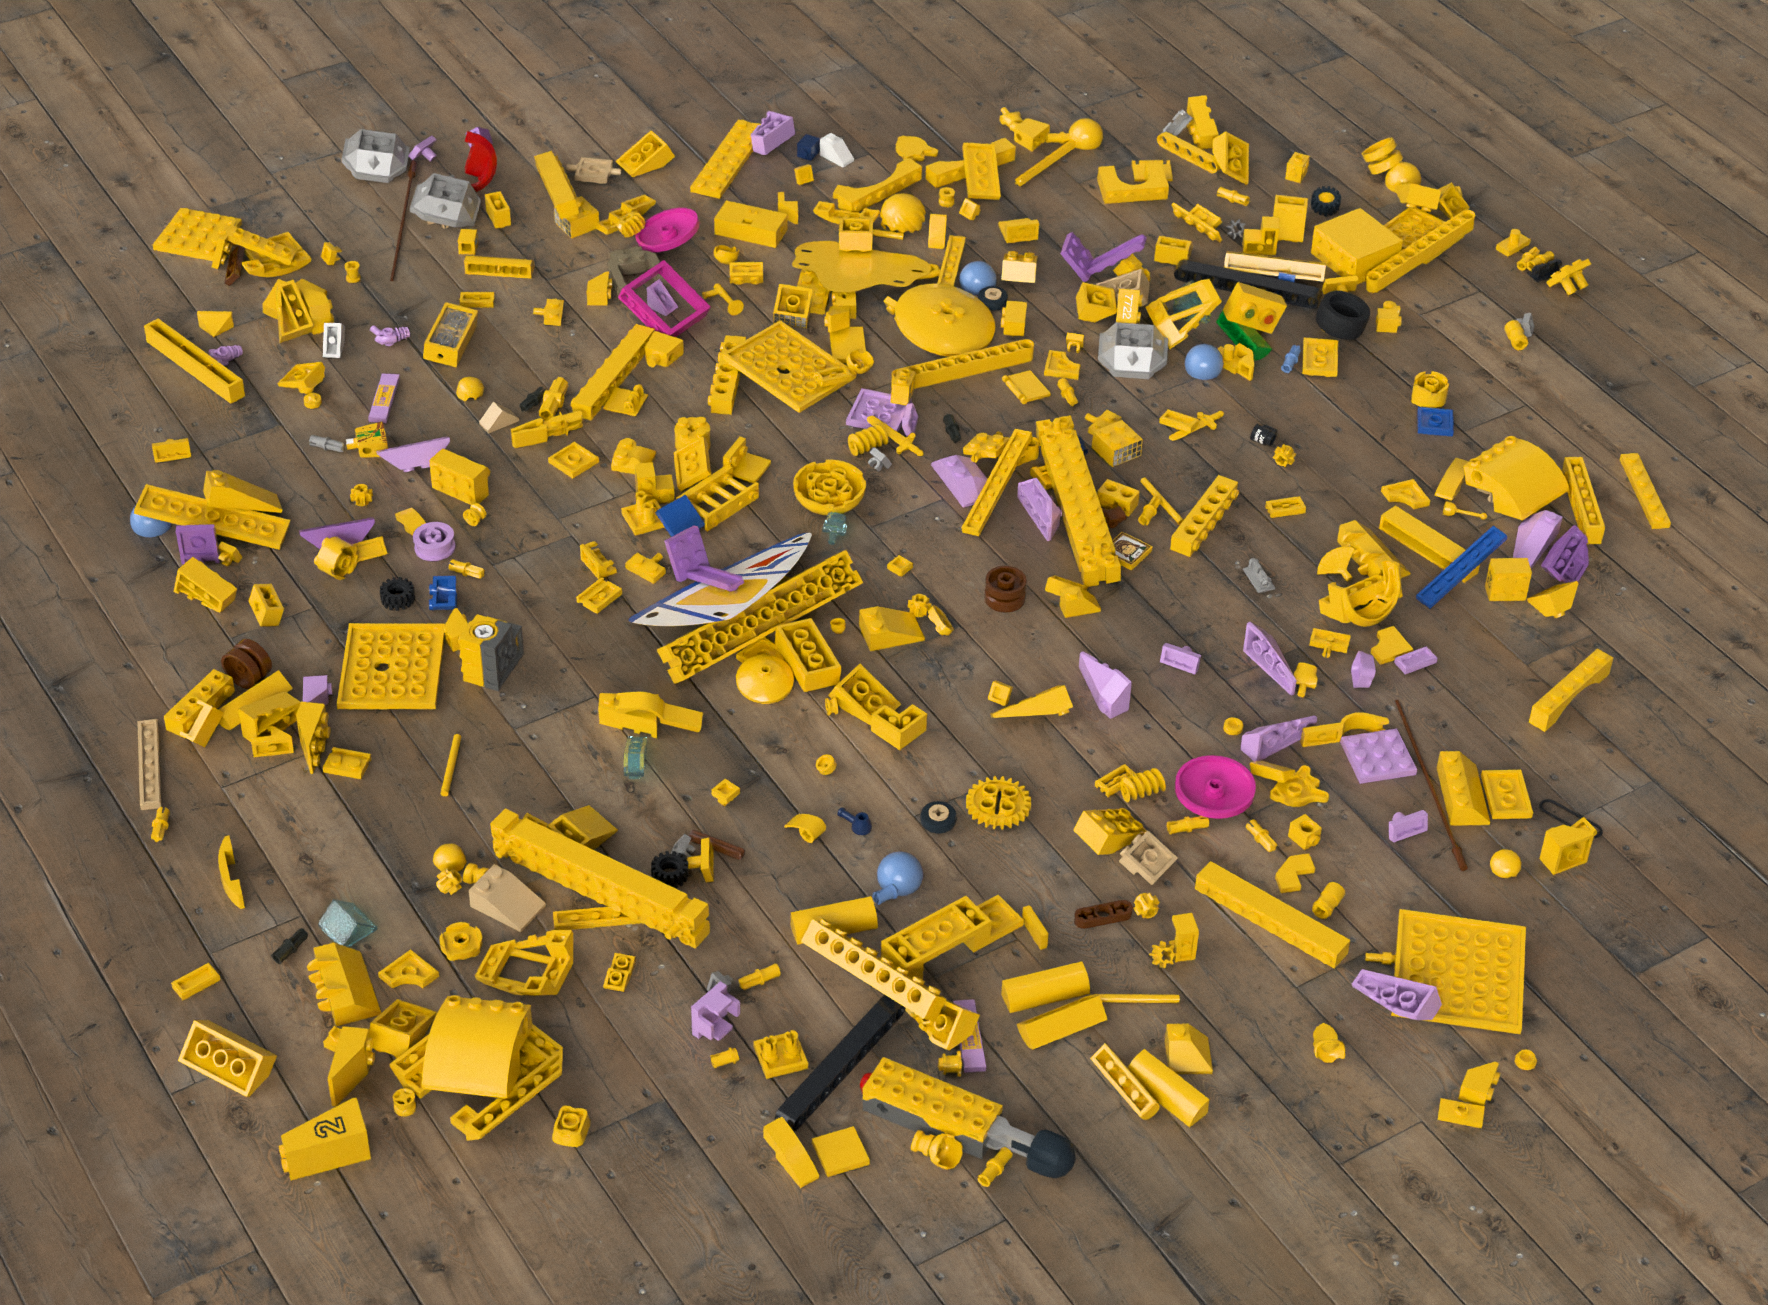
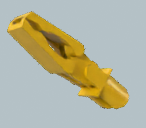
[511,410,583,448]

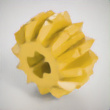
[617,211,646,238]

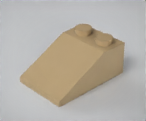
[1096,269,1150,307]
[469,864,546,932]

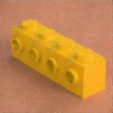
[164,669,235,738]

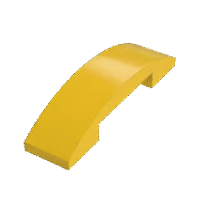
[813,201,880,224]
[242,250,311,277]
[218,835,245,909]

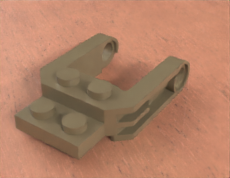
[607,246,670,301]

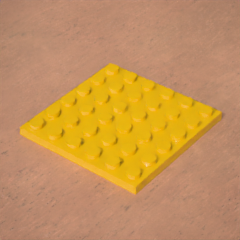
[1391,909,1526,1034]

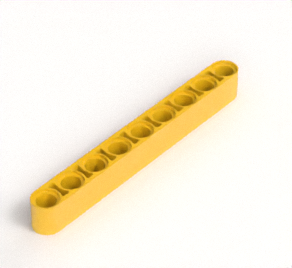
[1366,210,1475,293]
[891,339,1034,389]

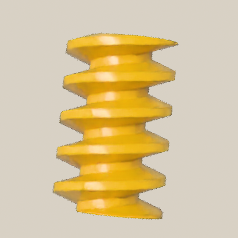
[848,424,888,456]
[1120,768,1166,802]

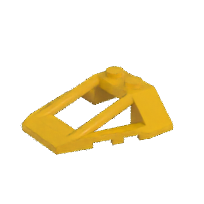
[1145,279,1222,349]
[475,930,573,996]

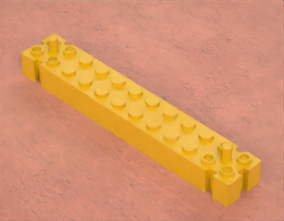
[1036,415,1121,587]
[657,550,863,684]
[490,808,710,949]

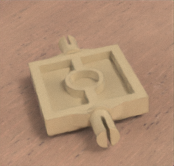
[566,157,621,184]

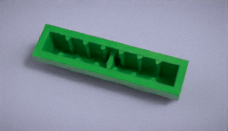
[1216,310,1272,361]

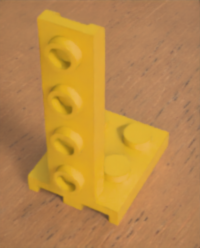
[212,219,297,270]

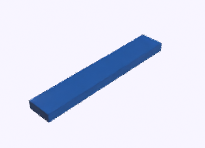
[1416,525,1507,609]

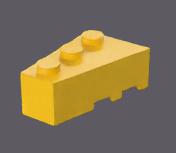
[1187,95,1219,149]
[174,557,237,613]
[598,693,659,738]

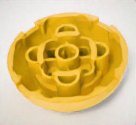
[793,460,866,516]

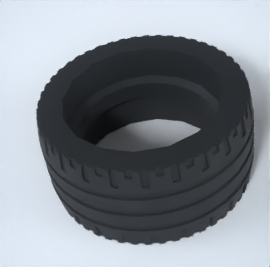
[1316,291,1370,340]

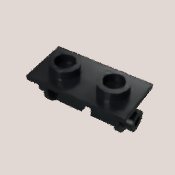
[1527,259,1562,282]

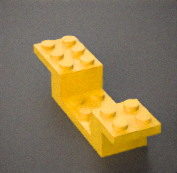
[873,895,1024,987]

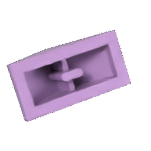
[647,279,678,316]

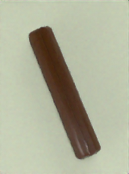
[689,830,745,860]

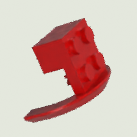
[464,131,497,192]

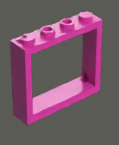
[618,260,710,337]

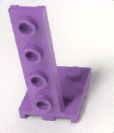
[1060,232,1147,282]
[176,524,220,564]
[664,526,744,591]

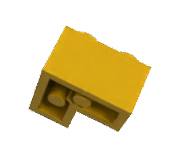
[1242,216,1279,256]
[635,462,675,504]
[871,704,927,750]

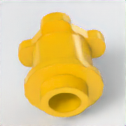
[938,1051,962,1077]

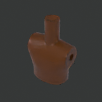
[1102,505,1127,529]

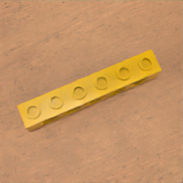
[708,335,746,415]
[1562,457,1605,544]
[1170,475,1239,557]

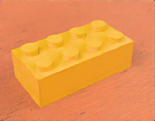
[775,618,841,692]

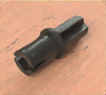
[519,386,546,412]
[943,414,961,443]
[271,928,308,964]

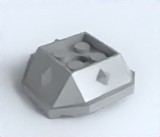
[342,129,410,183]
[410,173,481,228]
[1098,322,1168,379]

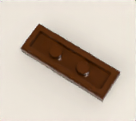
[224,245,245,286]

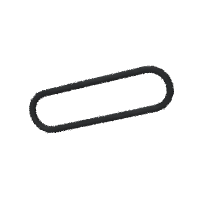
[1539,799,1603,838]

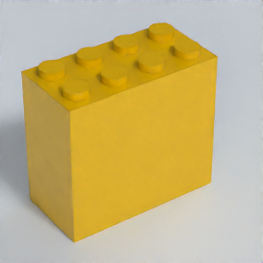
[1311,208,1403,284]

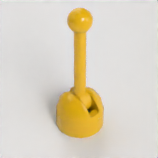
[1443,501,1487,520]

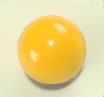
[1068,118,1103,150]
[1385,162,1421,193]

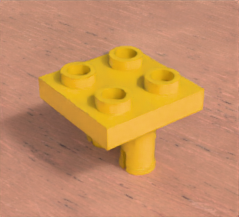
[1547,259,1591,296]
[621,491,664,536]
[753,1030,808,1079]

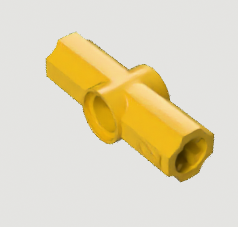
[539,377,569,421]

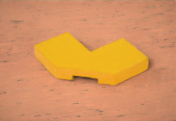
[1275,853,1315,893]

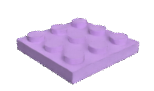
[846,388,912,432]
[1340,728,1417,784]

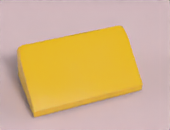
[1045,575,1088,596]
[1250,760,1295,783]

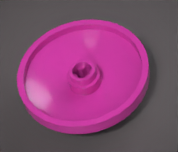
[636,208,700,252]
[1175,755,1256,819]

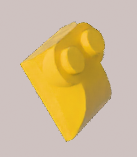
[277,362,325,394]
[611,438,656,474]

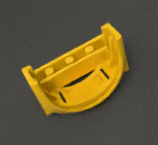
[1319,558,1403,627]

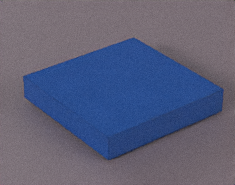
[1417,407,1454,436]
[655,495,705,537]

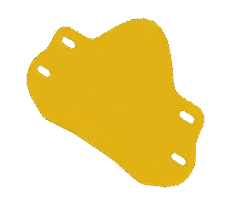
[792,241,932,293]

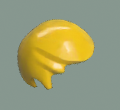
[880,194,926,233]

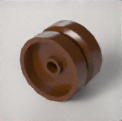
[984,566,1027,613]
[221,639,272,689]

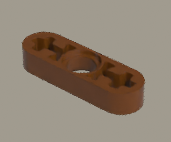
[1074,900,1133,929]

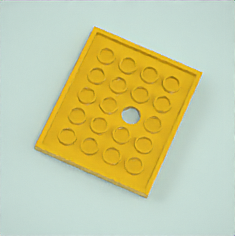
[722,320,857,413]
[337,623,445,709]

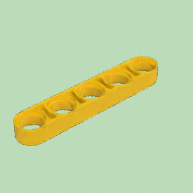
[1157,132,1221,173]

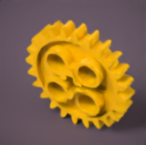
[966,776,1031,830]

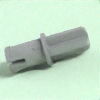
[309,434,345,452]

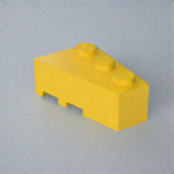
[275,279,314,343]
[238,692,301,742]

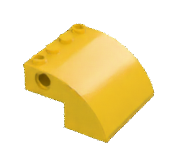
[1463,436,1569,520]
[422,995,532,1098]

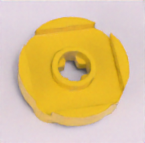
[439,922,483,961]

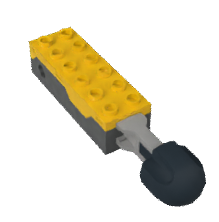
[860,1057,1076,1178]

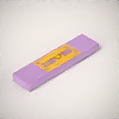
[368,373,400,423]
[953,999,986,1073]

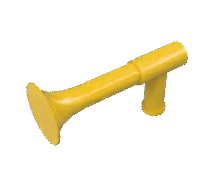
[702,283,744,316]

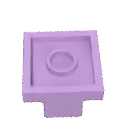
[691,981,740,1041]

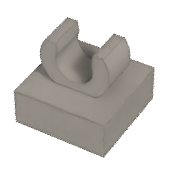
[1516,313,1535,337]
[868,447,892,472]
[670,834,695,858]
[706,971,734,992]

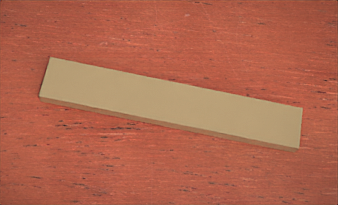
[137,719,162,810]

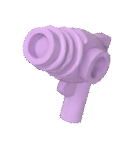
[370,325,410,346]
[208,345,243,366]

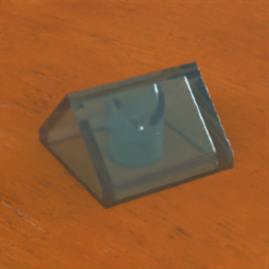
[318,899,378,947]

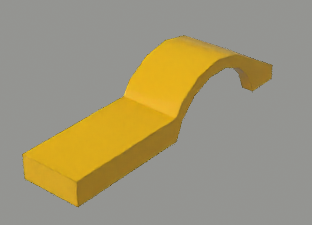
[614,691,703,733]
[1300,712,1389,747]

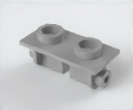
[1162,109,1193,137]
[1243,558,1275,593]

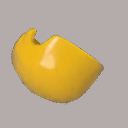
[713,245,740,265]
[846,349,874,374]
[456,377,484,401]
[433,843,467,872]
[1490,849,1521,878]
[928,1133,963,1170]

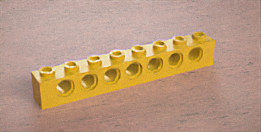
[801,919,946,1022]

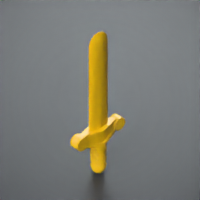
[1169,411,1224,441]
[867,415,924,456]

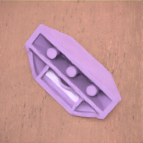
[376,436,450,472]
[931,455,987,508]
[1017,478,1062,541]

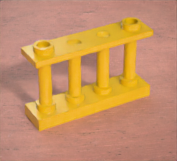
[676,464,759,532]

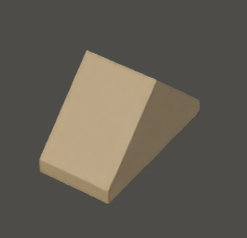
[479,402,519,434]

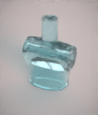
[822,512,847,545]

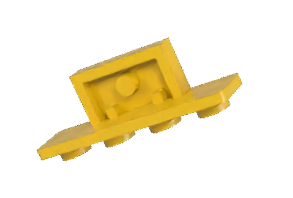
[1171,202,1222,243]

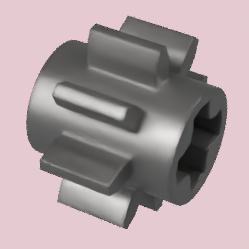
[1226,219,1246,240]

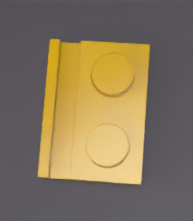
[576,577,622,614]
[323,747,371,779]

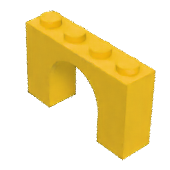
[1097,162,1169,204]

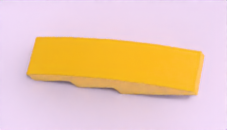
[596,194,656,235]
[1435,458,1469,501]

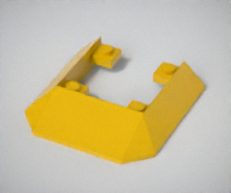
[390,1001,563,1141]

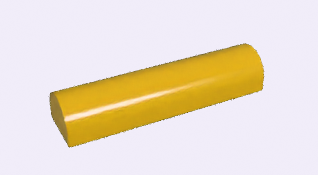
[1090,1043,1160,1120]

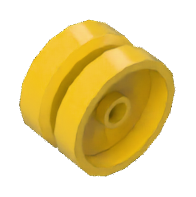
[1362,137,1403,174]

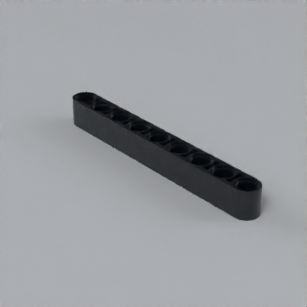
[1174,260,1322,309]
[775,994,906,1132]

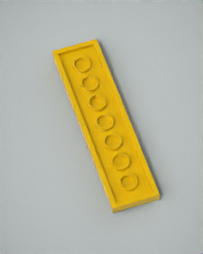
[690,120,761,199]
[134,484,290,550]

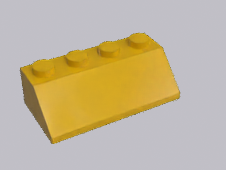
[1437,751,1490,826]
[178,1020,277,1097]

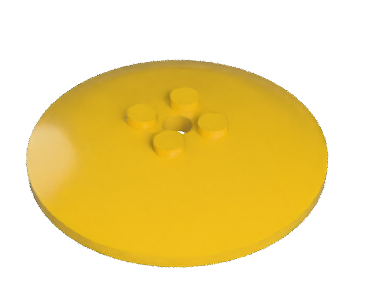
[895,284,995,357]

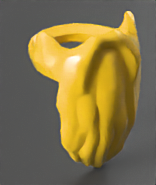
[1313,1023,1345,1063]

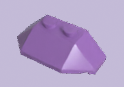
[299,517,375,549]
[1541,525,1589,583]

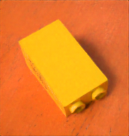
[278,1097,371,1180]

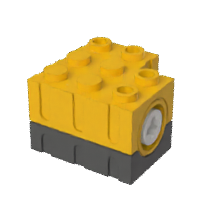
[458,614,524,691]

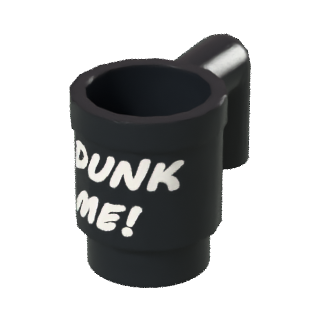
[1250,424,1277,446]

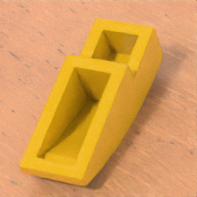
[763,1117,819,1188]

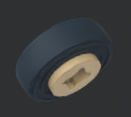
[978,286,1008,311]
[920,801,957,834]

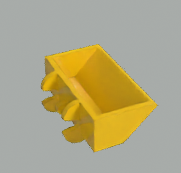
[1337,520,1411,578]
[307,942,381,1027]

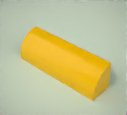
[464,255,535,278]
[218,670,293,730]
[791,896,878,945]
[1001,961,1090,1013]
[1017,994,1108,1050]
[1128,1049,1210,1127]

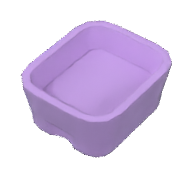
[1351,651,1376,688]

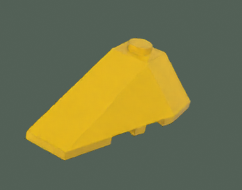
[990,685,1073,718]

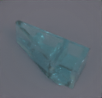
[624,736,648,779]

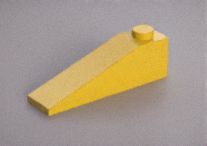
[904,984,980,1051]

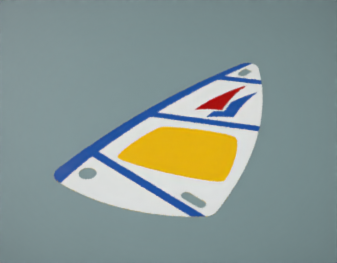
[628,533,812,626]

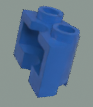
[429,576,457,610]

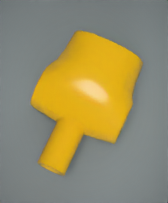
[1000,107,1023,129]
[1293,663,1318,697]

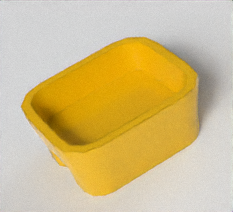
[552,1106,591,1147]

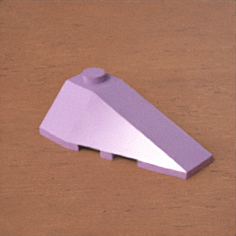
[1513,510,1563,568]
[1243,622,1296,696]
[1079,652,1132,719]
[1240,715,1317,761]
[1352,969,1442,1020]

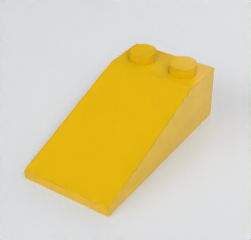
[203,470,282,513]

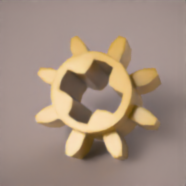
[1273,444,1296,467]
[350,484,373,506]
[908,594,931,617]
[436,868,462,895]
[1133,893,1160,918]
[1149,941,1177,968]

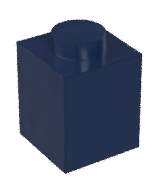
[797,134,820,161]

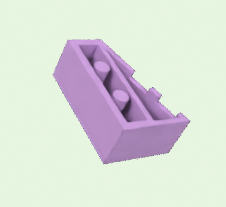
[751,111,795,155]

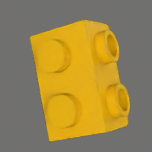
[729,262,763,285]

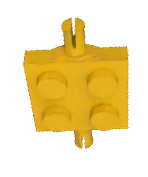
[963,431,1010,463]

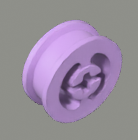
[413,522,456,561]

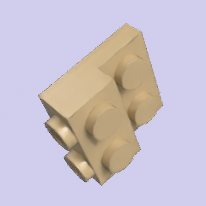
[1119,831,1178,885]

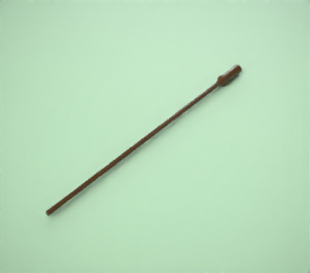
[390,161,417,282]
[1395,700,1468,871]

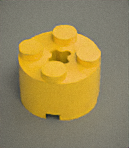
[1411,371,1449,408]
[675,416,711,450]
[314,537,359,580]

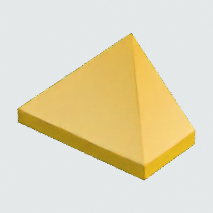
[197,311,234,337]

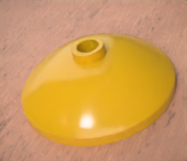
[736,655,794,704]

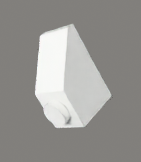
[820,133,854,168]
[323,323,345,358]

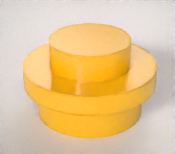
[1514,1049,1537,1070]

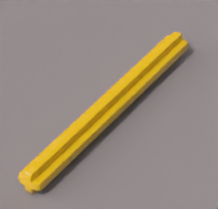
[1015,139,1077,186]

